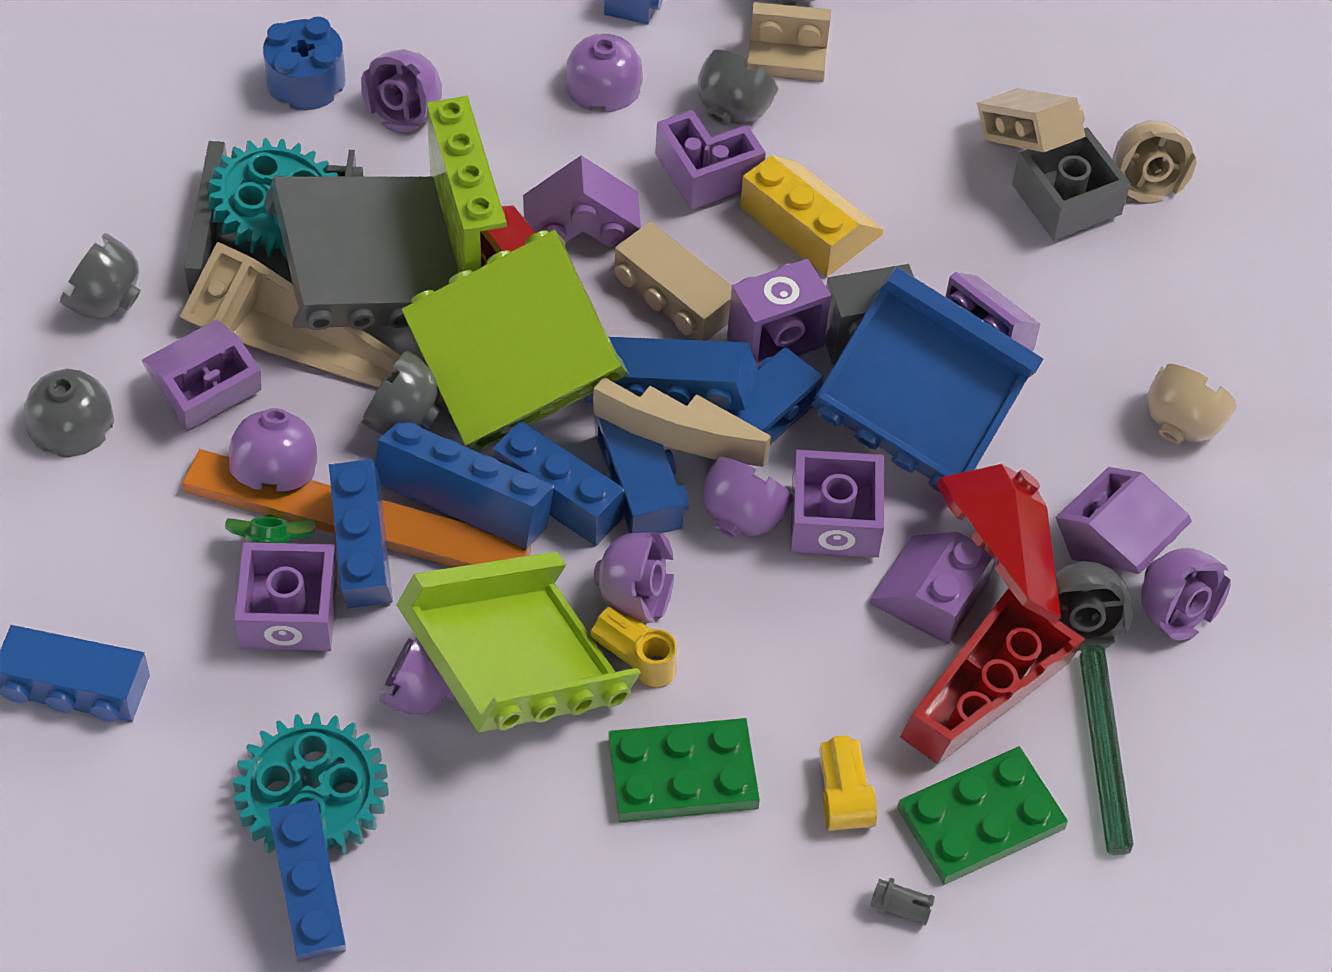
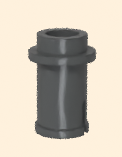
[870,877,935,926]

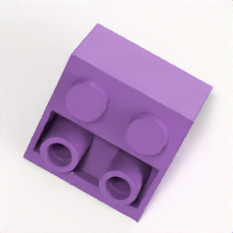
[945,272,1040,351]
[142,319,261,431]
[1055,467,1192,574]

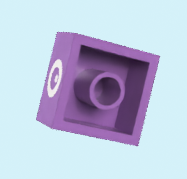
[727,258,831,367]
[790,450,884,558]
[234,542,338,651]

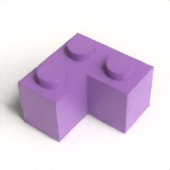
[655,110,766,210]
[523,155,641,249]

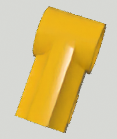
[591,606,677,688]
[819,735,877,831]

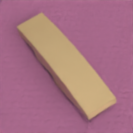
[593,377,771,467]

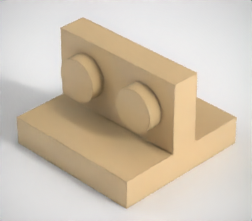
[747,2,831,82]

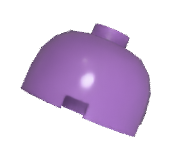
[565,34,643,112]
[361,49,442,133]
[229,408,318,491]
[703,457,793,539]
[594,532,674,623]
[1141,548,1231,641]
[379,637,455,714]

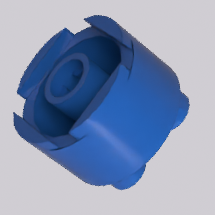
[263,17,346,110]

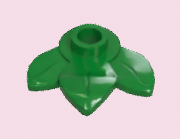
[225,515,316,543]

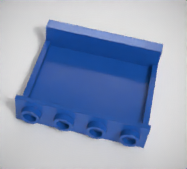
[810,267,1044,493]

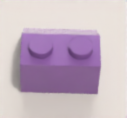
[870,531,995,644]

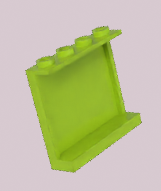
[426,95,507,273]
[402,230,629,452]
[396,551,641,733]

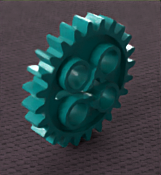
[208,138,338,258]
[233,713,389,857]

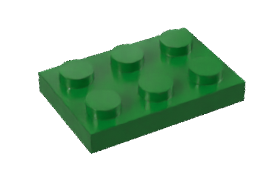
[608,718,760,822]
[897,746,1068,885]

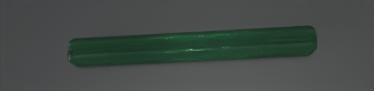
[1079,645,1134,855]

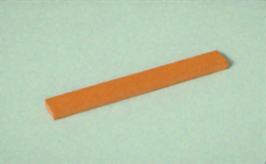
[182,449,531,567]

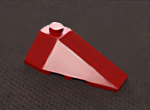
[936,464,1061,624]

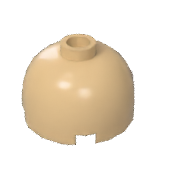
[1112,120,1197,203]
[1147,364,1237,444]

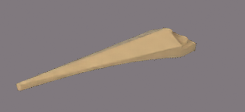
[179,242,448,410]

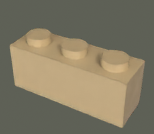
[977,88,1085,152]
[614,221,732,341]

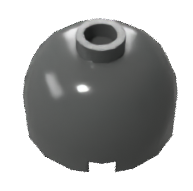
[697,49,778,125]
[60,233,141,319]
[361,350,442,435]
[24,369,115,457]
[1055,561,1133,651]

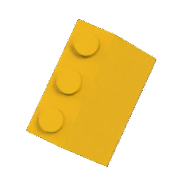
[740,155,884,277]

